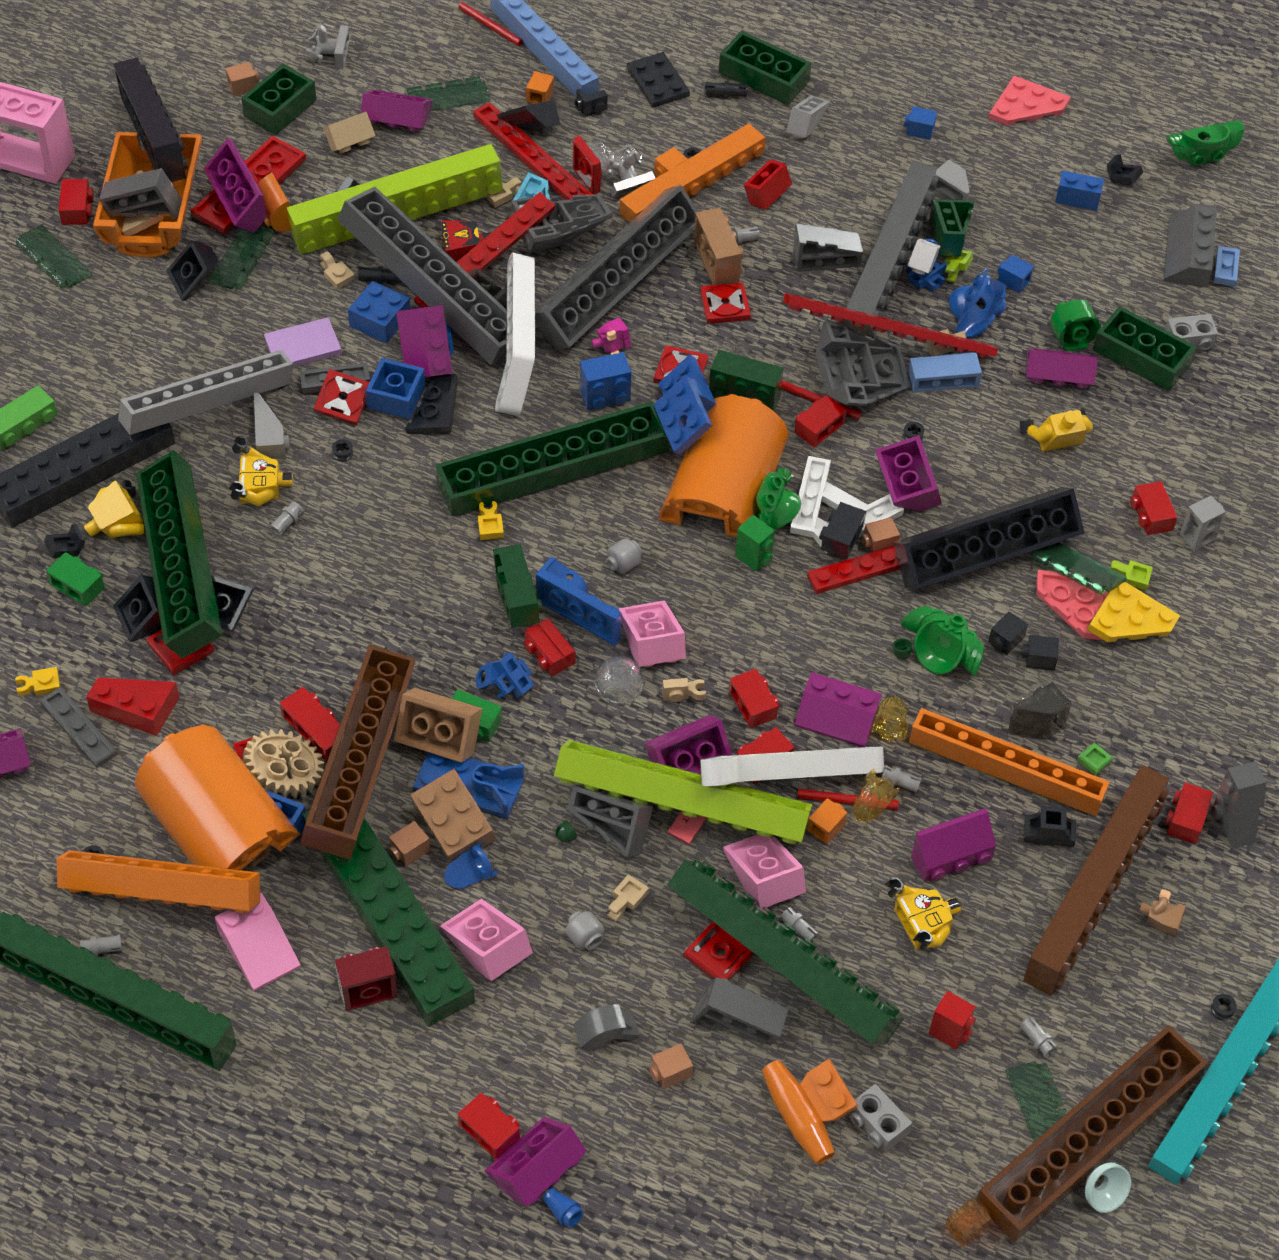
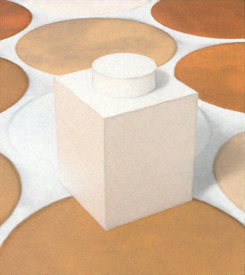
[908,239,941,275]

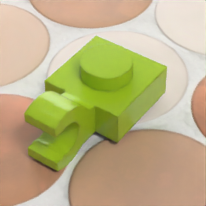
[945,250,973,282]
[1107,560,1153,590]

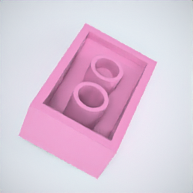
[619,601,686,667]
[723,834,806,908]
[215,893,301,991]
[440,899,533,981]

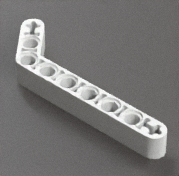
[495,252,535,416]
[700,747,884,786]

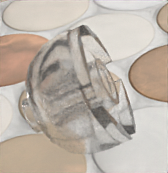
[595,656,644,705]

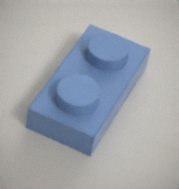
[1213,246,1240,287]

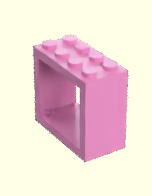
[0,82,75,184]

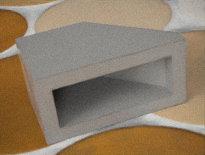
[936,160,969,201]

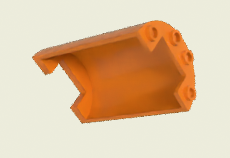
[93,132,202,257]
[659,394,789,537]
[135,724,300,870]

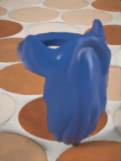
[444,842,499,888]

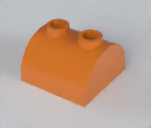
[258,173,291,233]

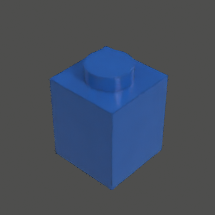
[904,106,937,140]
[997,255,1034,293]

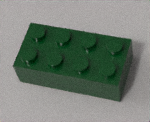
[719,31,812,105]
[1093,306,1197,391]

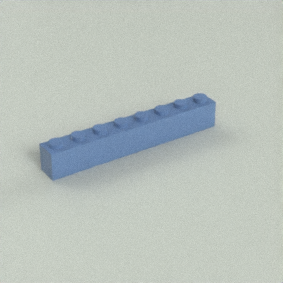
[490,0,599,97]

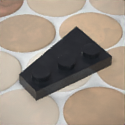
[405,374,458,434]

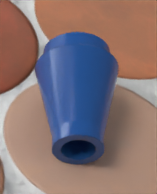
[543,1188,583,1228]

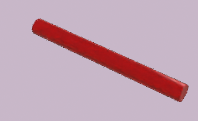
[458,2,523,47]
[782,380,862,420]
[797,788,899,810]

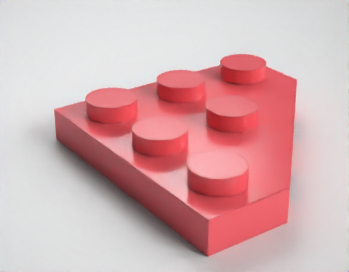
[988,76,1071,126]
[1036,570,1109,640]

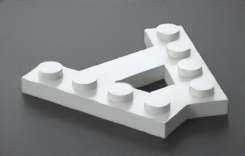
[790,456,904,553]

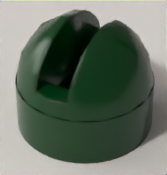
[892,638,912,660]
[555,820,578,843]

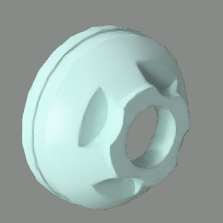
[1085,1163,1131,1213]

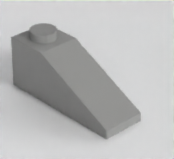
[786,95,830,139]
[254,393,290,459]

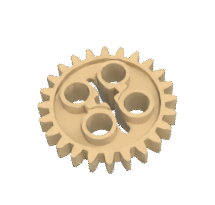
[242,729,324,798]

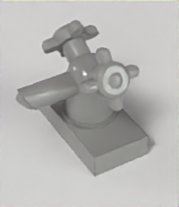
[306,25,350,69]
[606,149,655,199]

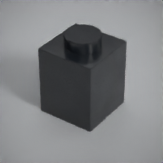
[988,612,1028,655]
[1022,635,1059,671]

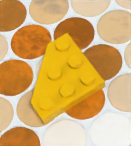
[1087,578,1180,642]

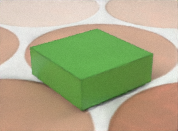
[1077,742,1113,776]

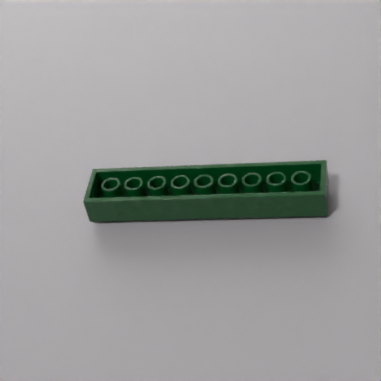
[435,401,669,516]
[136,450,222,659]
[302,811,475,1027]
[667,859,905,1045]
[0,912,237,1072]

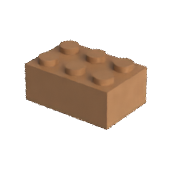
[694,207,744,285]
[394,688,483,762]
[410,769,496,863]

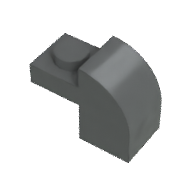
[573,1004,640,1049]

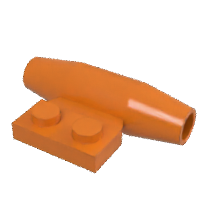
[762,1059,859,1165]

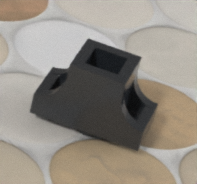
[1023,806,1076,847]

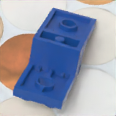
[653,354,716,455]

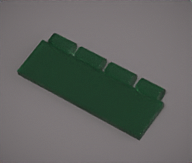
[404,76,491,111]
[15,225,92,289]
[208,225,275,290]
[1031,542,1127,595]
[1005,1061,1068,1142]

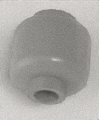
[606,539,643,574]
[566,911,604,951]

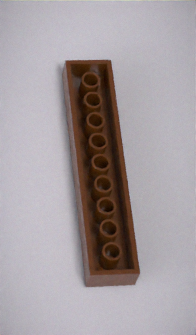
[300,644,416,859]
[1023,765,1170,996]
[975,1025,1209,1243]

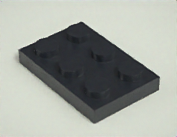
[626,52,690,108]

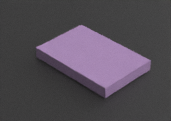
[264,317,342,367]

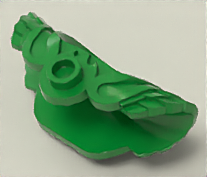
[1166,120,1244,166]
[757,468,802,530]
[901,606,984,677]

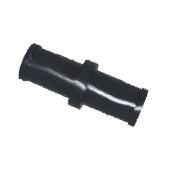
[705,81,747,98]
[358,266,403,283]

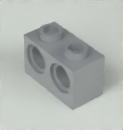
[1165,314,1218,350]
[1180,496,1226,550]
[849,1084,912,1153]

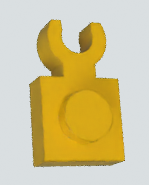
[478,501,504,540]
[15,667,60,696]

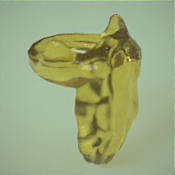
[872,695,908,741]
[854,769,900,822]

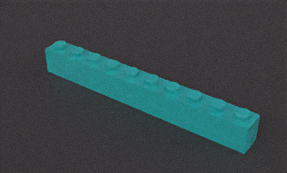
[1148,959,1279,1185]

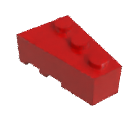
[86,677,180,736]

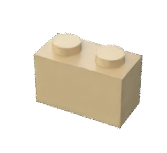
[323,112,375,153]

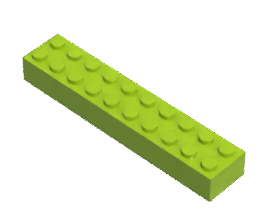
[287,144,503,254]
[554,740,812,844]

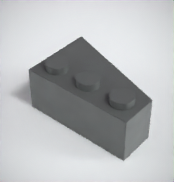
[690,977,788,1045]

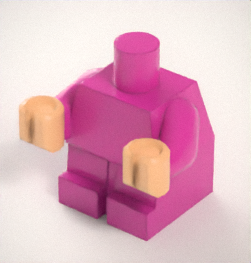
[591,318,632,355]

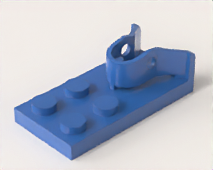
[536,557,622,646]
[413,752,525,820]

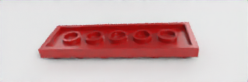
[190,136,306,235]

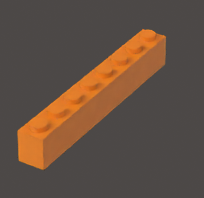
[619,124,766,223]
[909,708,1110,817]
[56,850,260,913]

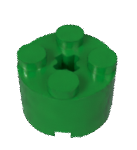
[1050,299,1101,351]

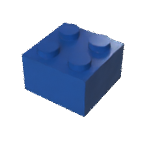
[348,281,410,344]
[580,352,632,410]
[366,358,426,419]

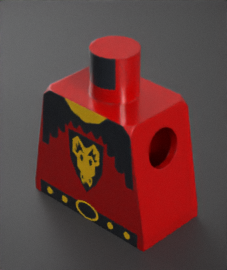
[441,220,491,262]

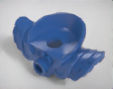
[949,268,1007,338]

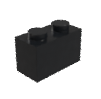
[819,501,867,559]

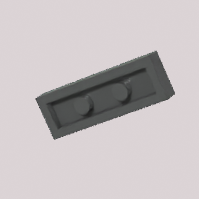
[300,363,370,394]

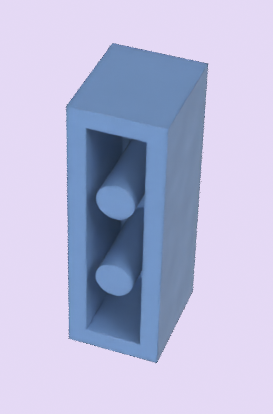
[908,353,982,393]

